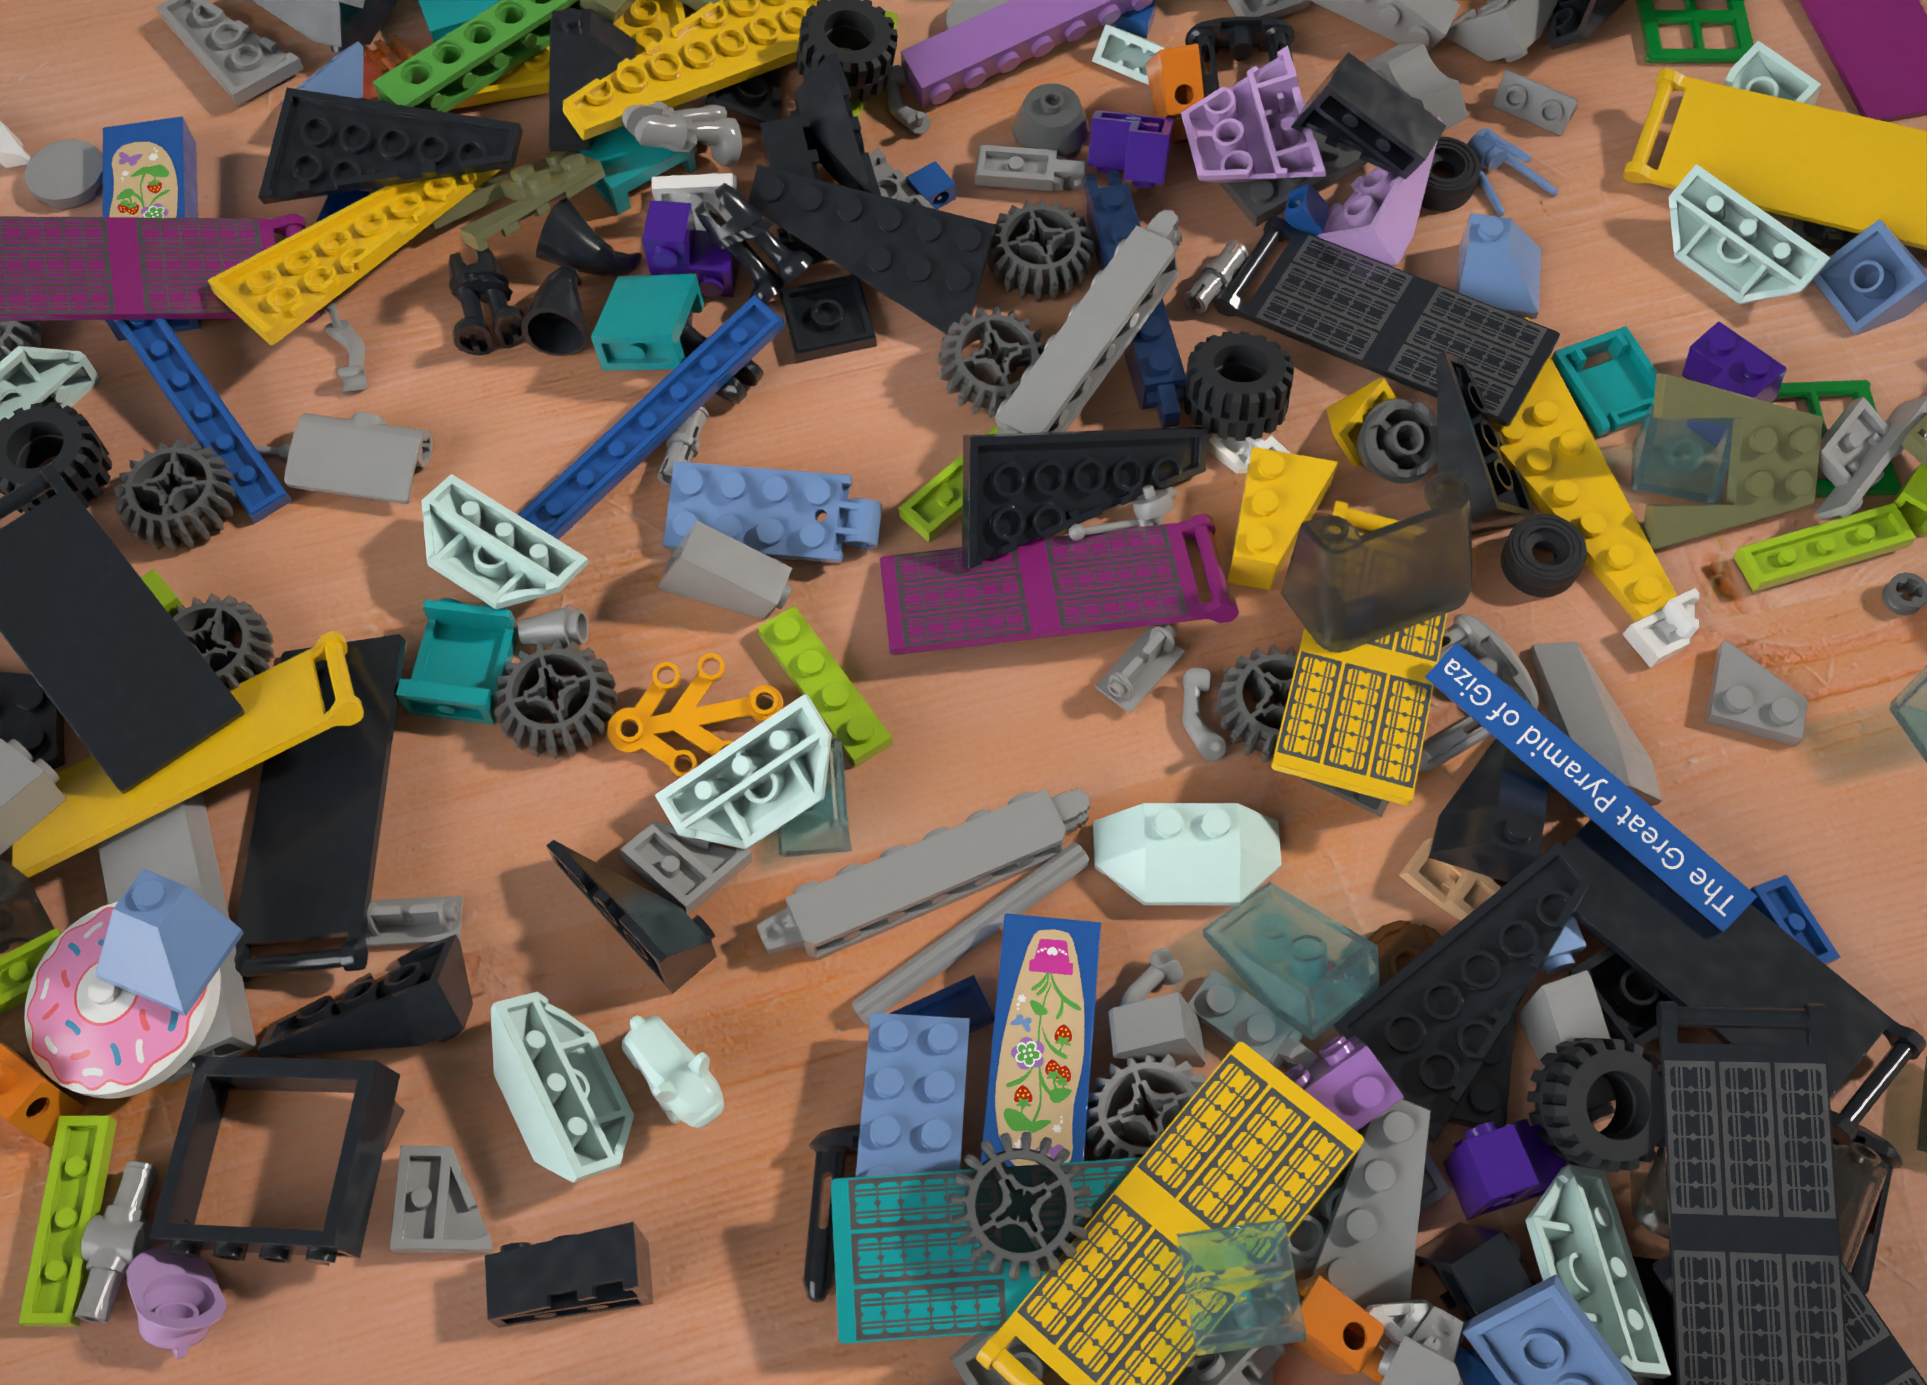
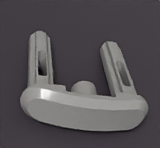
[1418,614,1539,772]

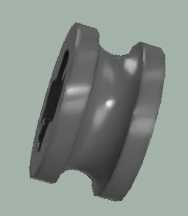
[1882,572,1927,616]

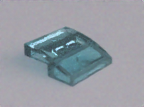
[1177,1219,1306,1356]

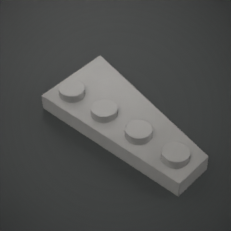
[156,0,304,106]

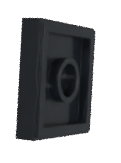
[779,275,877,363]

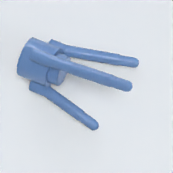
[1467,128,1558,216]

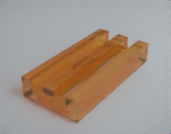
[363,33,416,77]

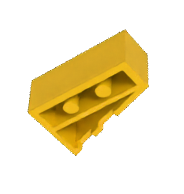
[1227,447,1338,590]

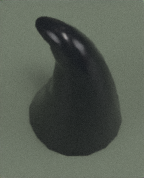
[536,198,642,276]
[522,266,589,356]

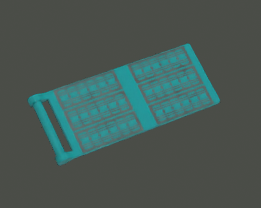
[831,1157,1253,1344]

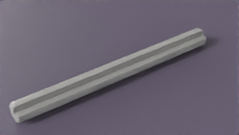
[852,843,1089,1024]

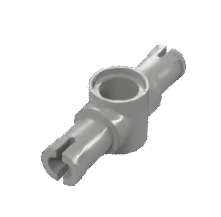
[75,1161,159,1324]

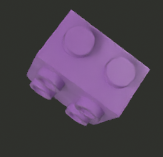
[1284,1035,1404,1131]

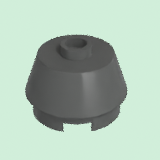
[1012,83,1090,158]
[1357,399,1438,484]

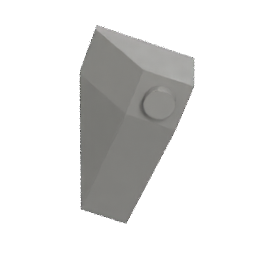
[1445,0,1558,62]
[1530,642,1662,811]

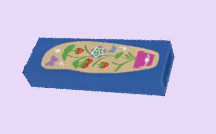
[103,116,201,341]
[981,913,1101,1167]

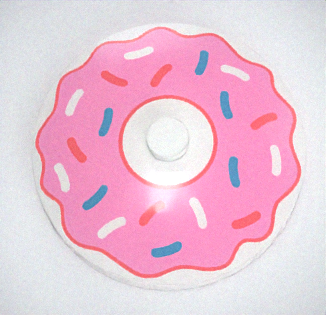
[24,902,221,1099]

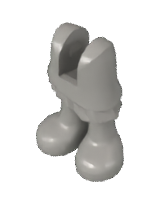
[622,101,742,167]

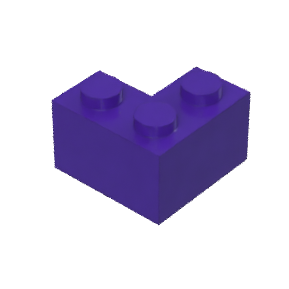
[1087,110,1174,188]
[642,200,740,297]
[1682,321,1787,448]
[1443,1119,1567,1220]

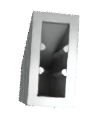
[657,520,792,619]
[1517,970,1616,1125]

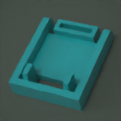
[1551,326,1658,437]

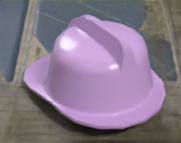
[126,1247,227,1359]

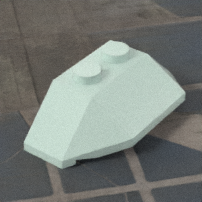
[1669,164,1830,305]
[0,346,102,420]
[421,474,589,609]
[655,694,832,849]
[1093,803,1282,906]
[491,991,634,1183]
[1525,1165,1671,1379]

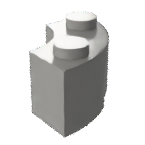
[1365,43,1468,130]

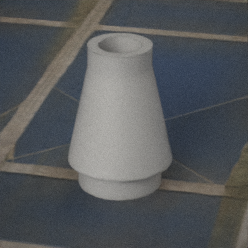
[518,606,589,648]

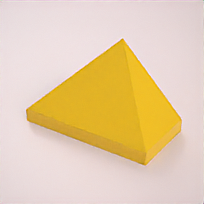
[1326,378,1397,466]

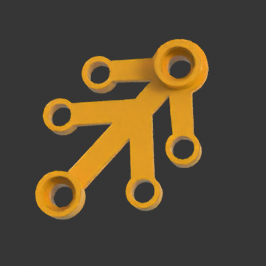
[607,653,784,778]

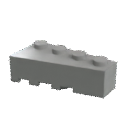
[1310,0,1461,52]

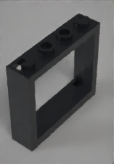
[149,1056,400,1266]

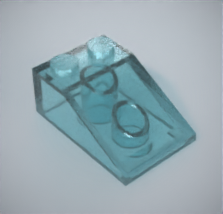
[1203,882,1380,1040]

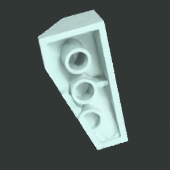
[1724,40,1822,106]

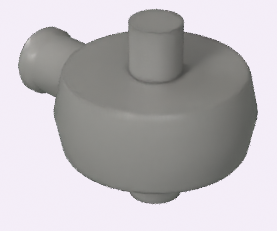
[1133,485,1176,525]

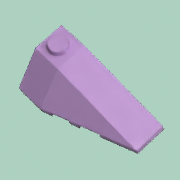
[1316,115,1442,266]

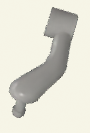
[883,65,930,134]
[325,303,367,393]
[1182,668,1226,761]
[1120,948,1183,1006]

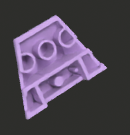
[1181,45,1326,183]

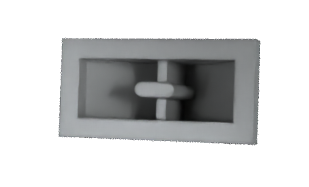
[1108,992,1206,1068]

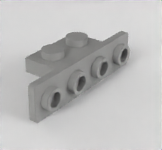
[1816,395,1927,520]

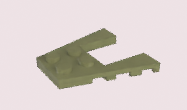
[429,151,606,252]
[1644,373,1823,550]

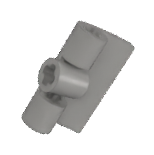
[284,412,433,504]

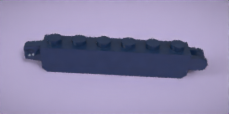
[1083,169,1187,428]

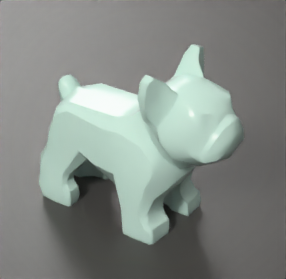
[622,1015,724,1128]

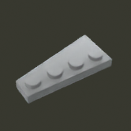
[1308,1099,1431,1310]

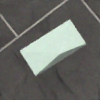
[1092,24,1166,85]

